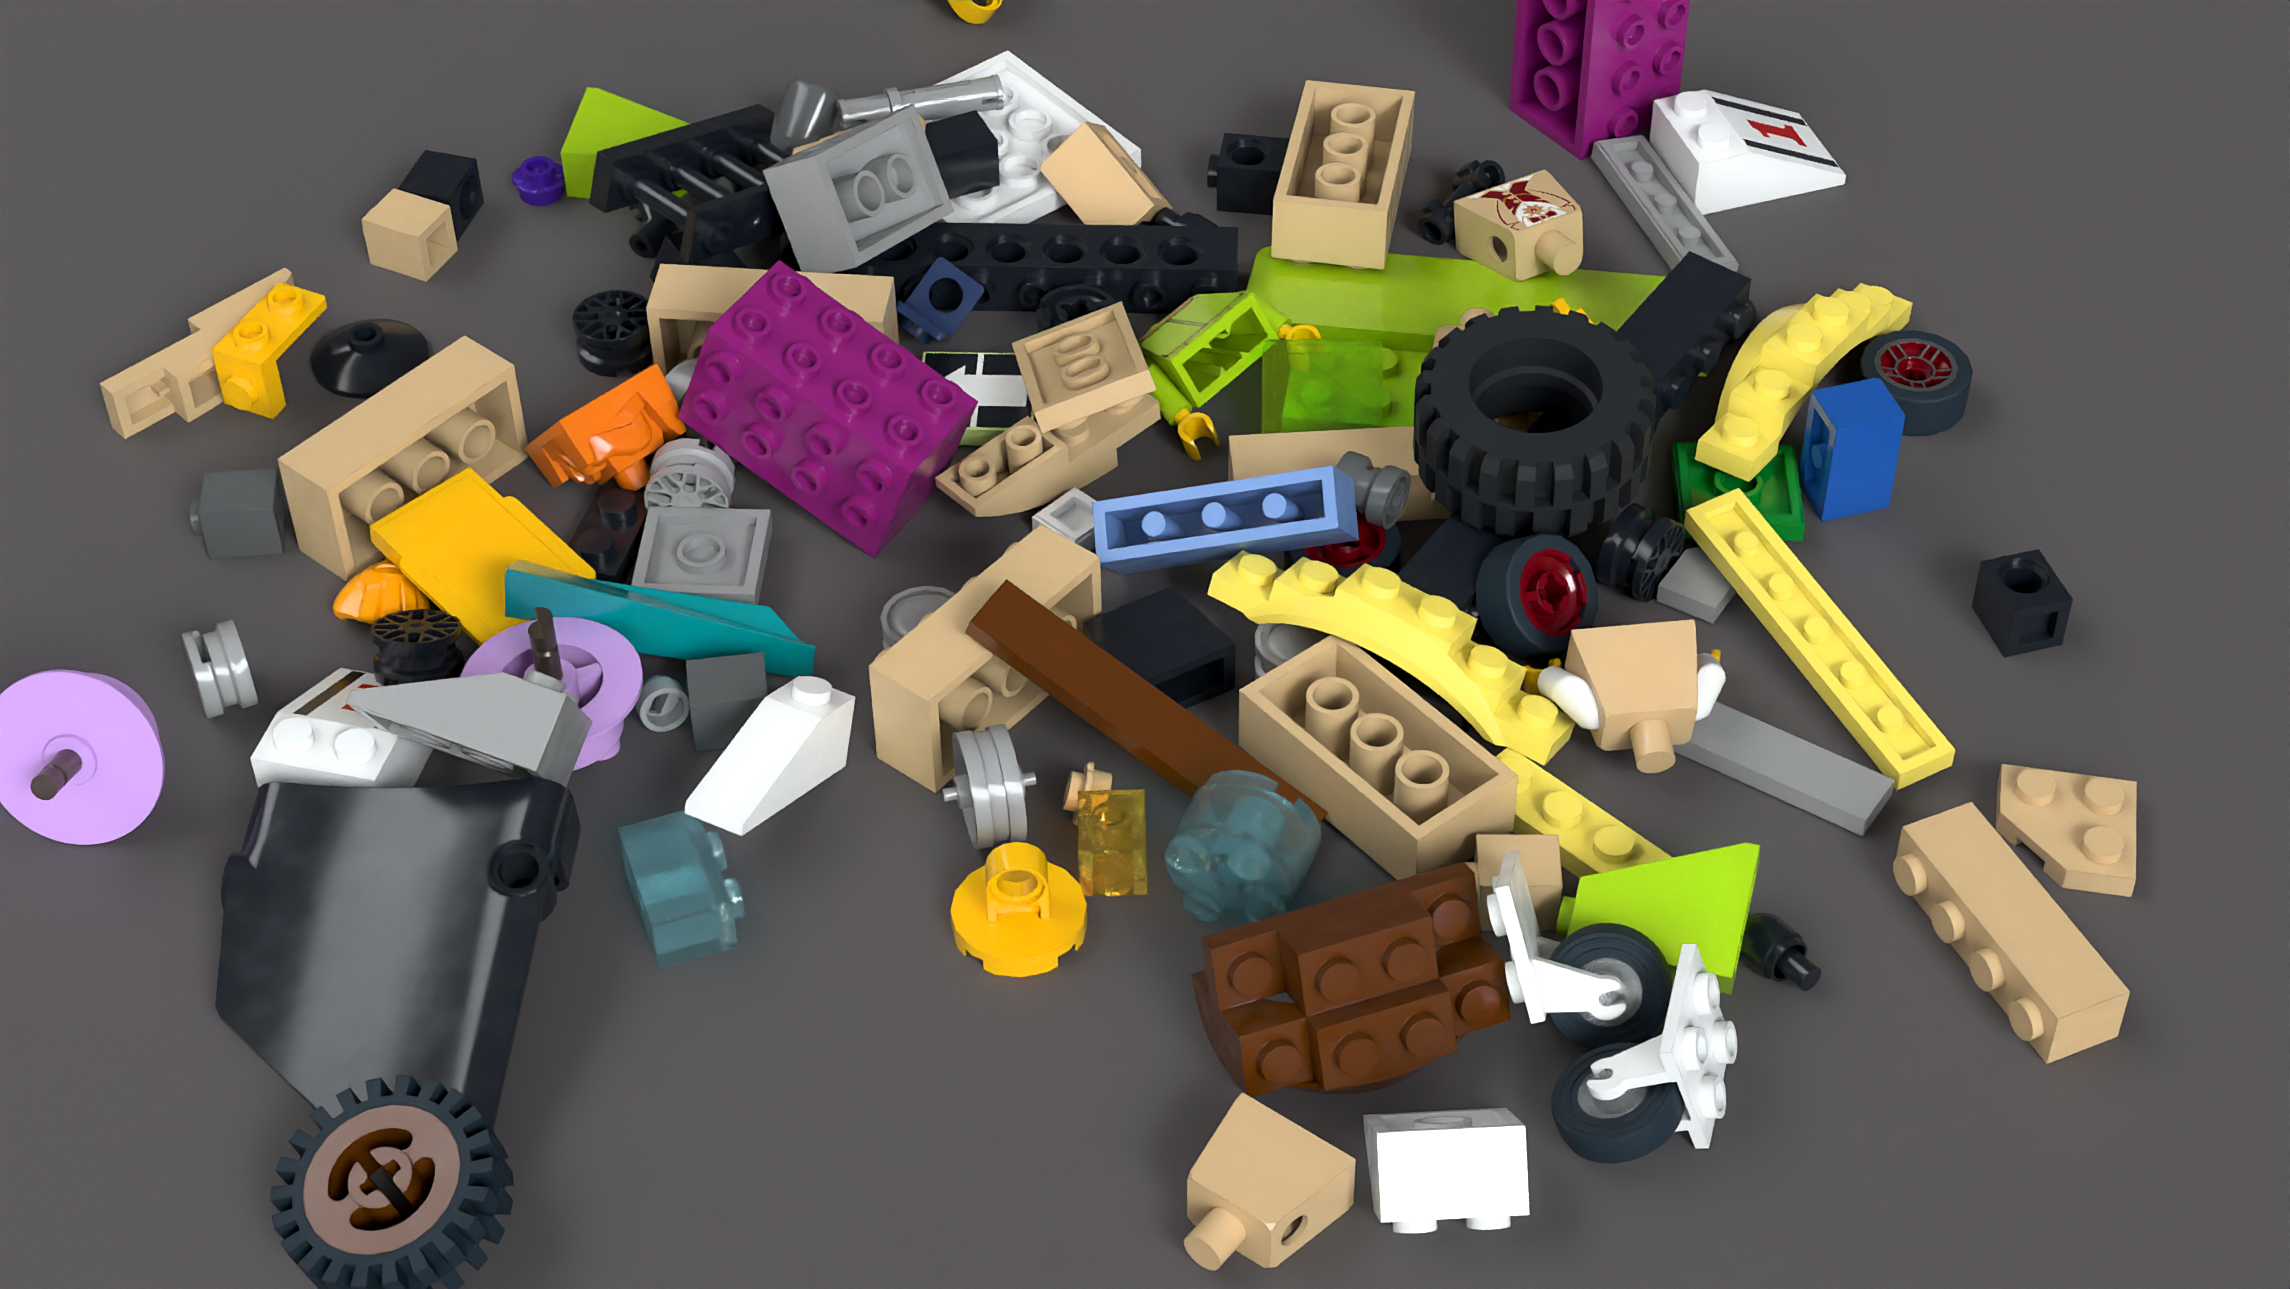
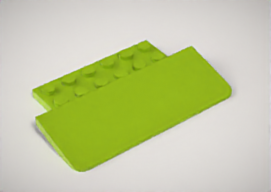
[1246,246,1707,433]

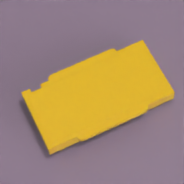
[369,467,596,646]

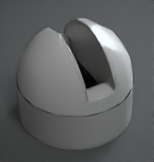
[635,675,690,732]

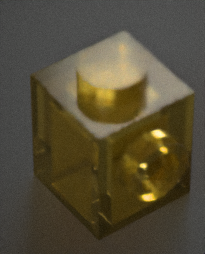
[1078,789,1147,896]

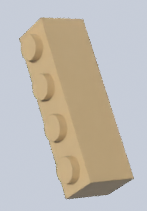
[1228,426,1451,521]
[1893,802,2130,1064]

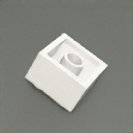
[1363,1108,1530,1233]

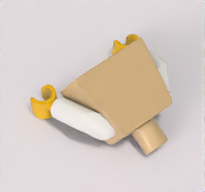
[1523,619,1726,773]

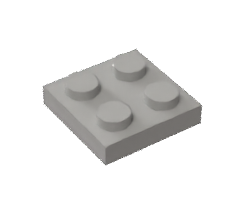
[631,506,773,605]

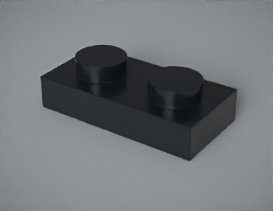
[568,485,648,584]

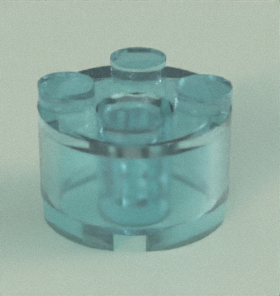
[1164,770,1321,925]

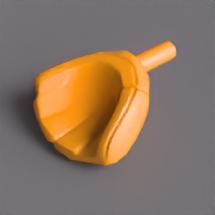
[332,556,430,624]

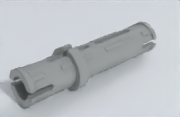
[836,74,1004,132]

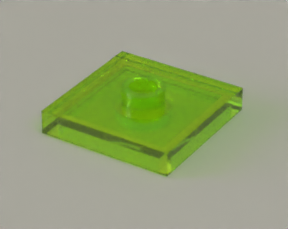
[1262,339,1382,434]

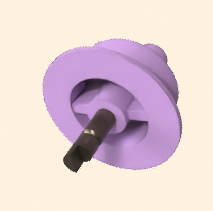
[460,607,643,771]

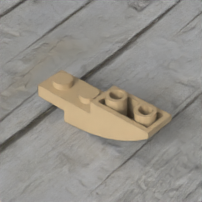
[100,268,295,439]
[935,393,1161,517]

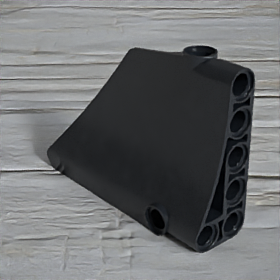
[215,778,581,1170]

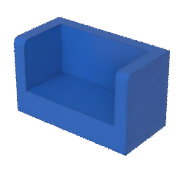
[1798,378,1906,522]

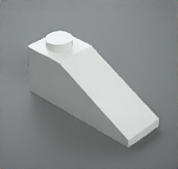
[684,676,855,836]

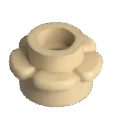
[1062,761,1112,825]

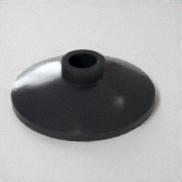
[311,319,429,398]

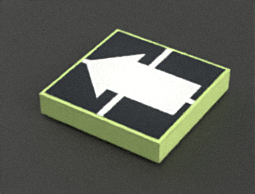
[922,352,1036,446]

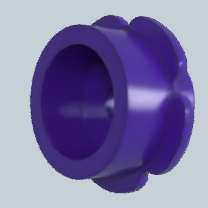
[512,156,564,206]

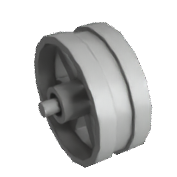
[942,724,1037,850]

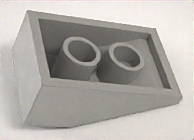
[763,104,954,273]
[346,670,593,787]

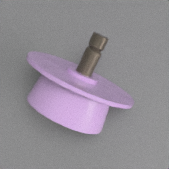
[0,669,165,845]

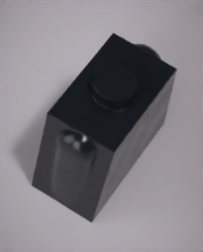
[1083,586,1235,709]

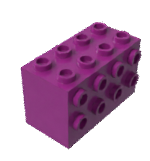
[1509,0,1690,160]
[678,260,979,558]

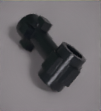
[1418,160,1505,245]

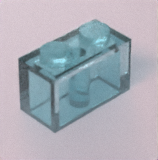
[617,810,745,969]

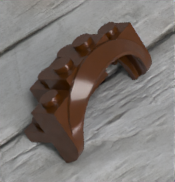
[1191,862,1511,1098]

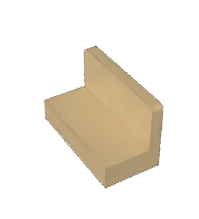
[1040,122,1173,225]

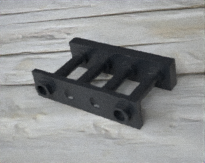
[589,104,791,265]

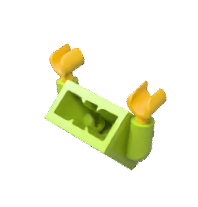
[1138,291,1323,460]

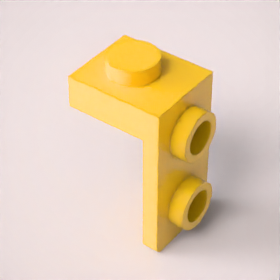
[211,283,327,419]

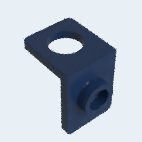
[896,257,985,345]

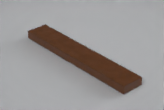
[965,579,1328,868]

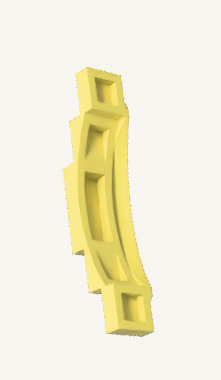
[1695,283,1913,482]
[1207,550,1576,766]

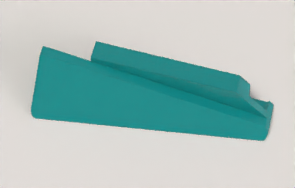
[505,560,816,677]

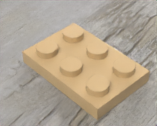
[1012,301,1156,433]

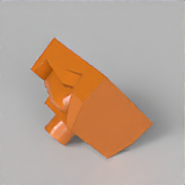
[524,363,687,491]

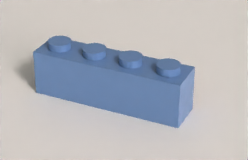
[1092,465,1359,575]

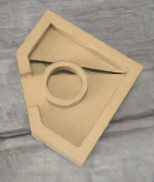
[1996,764,2137,897]

